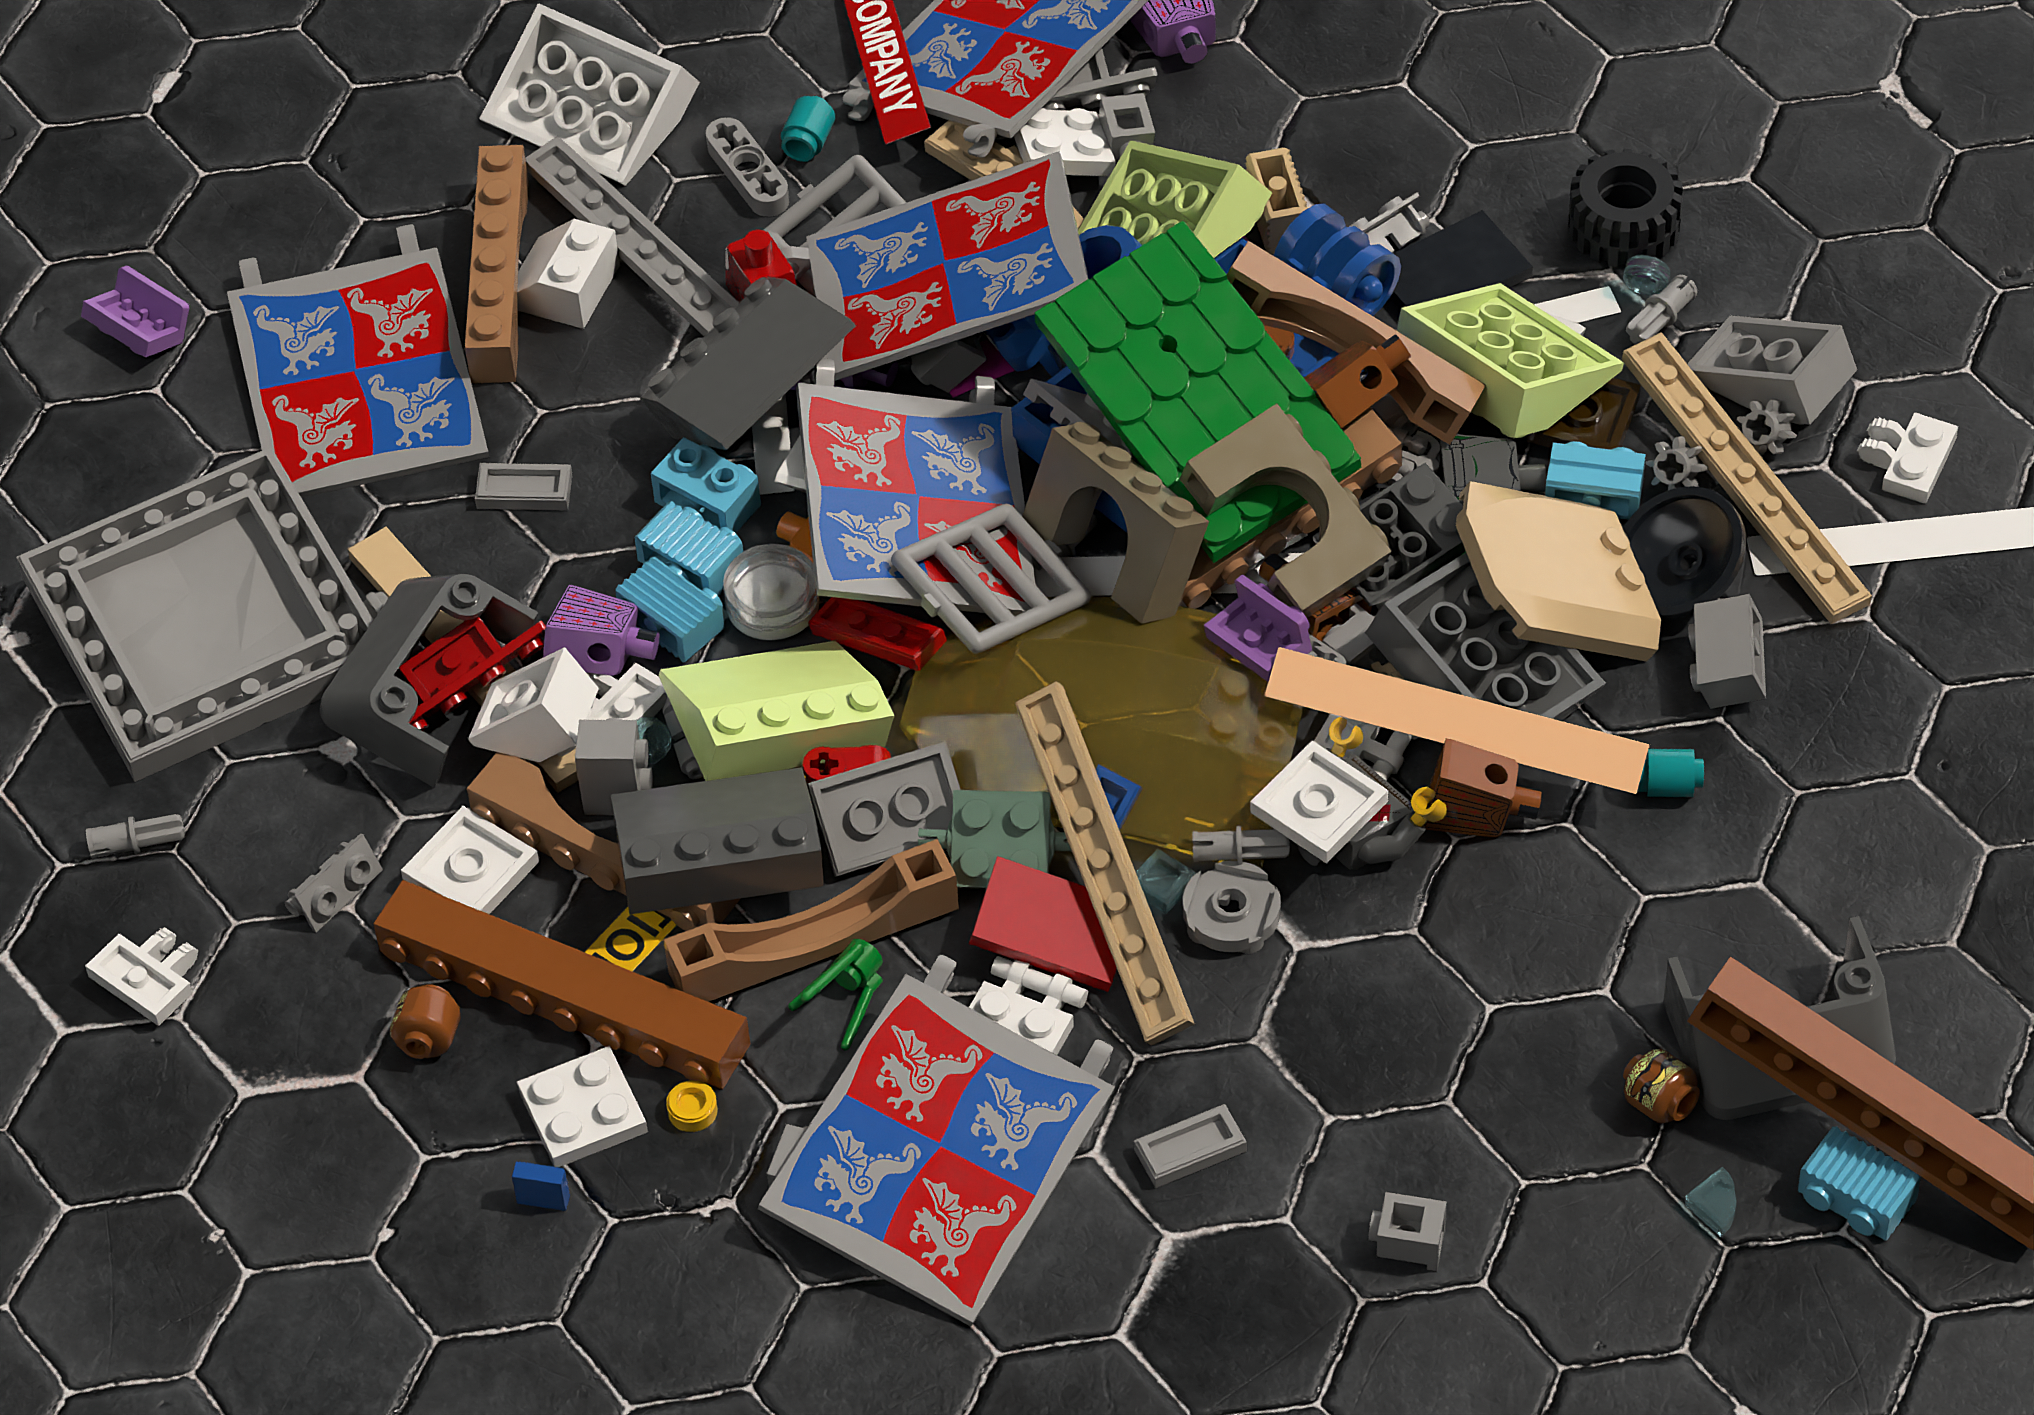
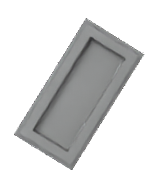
[475,463,572,511]
[1134,1104,1247,1188]

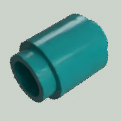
[781,96,836,161]
[1637,749,1704,797]

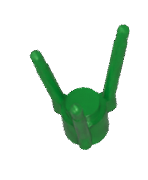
[788,939,883,1051]

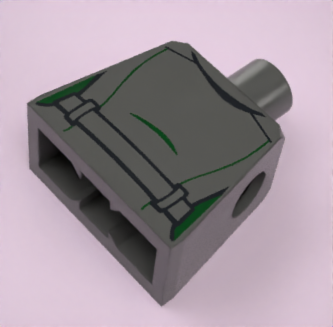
[1439,434,1546,505]

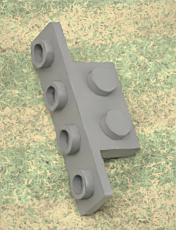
[1042,48,1158,110]

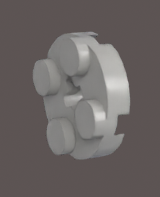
[1183,860,1281,954]

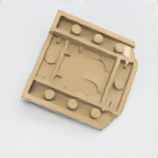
[1456,481,1661,661]

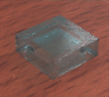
[1136,849,1196,914]

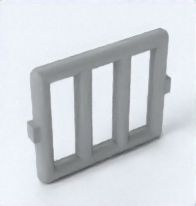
[764,155,907,297]
[891,504,1091,654]

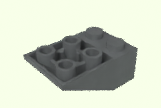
[1313,463,1466,606]

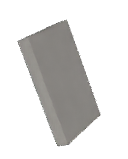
[807,741,961,876]

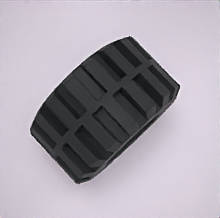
[1568,148,1683,268]

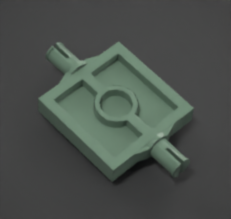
[918,790,1072,889]

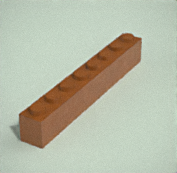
[373,880,751,1090]
[1687,956,2034,1251]

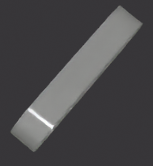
[706,117,789,217]

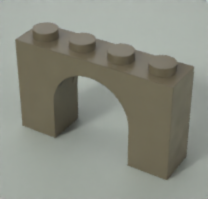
[1179,404,1392,618]
[1022,422,1209,624]

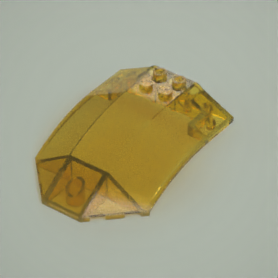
[899,596,1303,869]

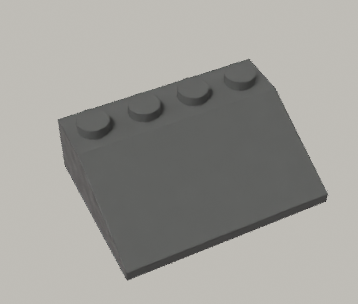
[640,277,856,450]
[1365,553,1606,721]
[611,767,824,914]

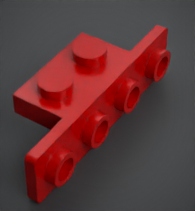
[399,617,547,731]

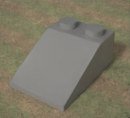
[1687,316,1857,425]

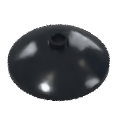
[1623,486,1746,619]

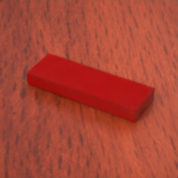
[808,597,947,671]

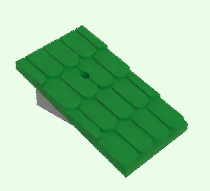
[1034,220,1362,563]

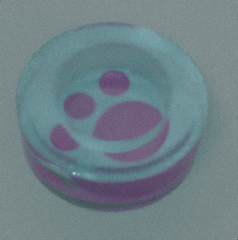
[1623,255,1671,295]

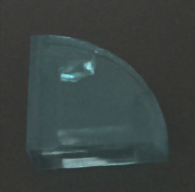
[1685,1167,1737,1237]

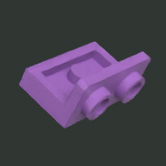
[81,266,189,357]
[1204,575,1312,682]

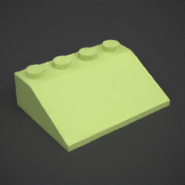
[1078,140,1272,258]
[1397,283,1624,438]
[659,641,894,781]

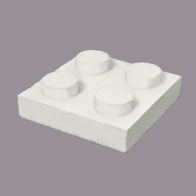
[1014,108,1116,176]
[1250,740,1388,863]
[401,806,539,914]
[517,1046,648,1167]

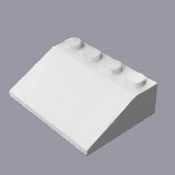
[479,3,700,186]

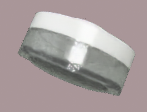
[723,544,819,640]

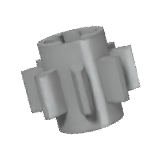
[1737,400,1797,455]
[1646,436,1708,490]

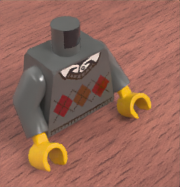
[1298,717,1447,870]

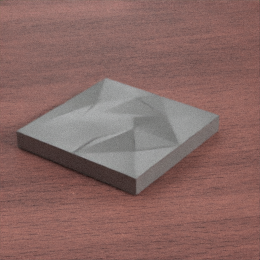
[16,447,373,782]

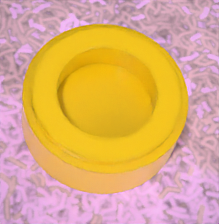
[666,1080,718,1132]

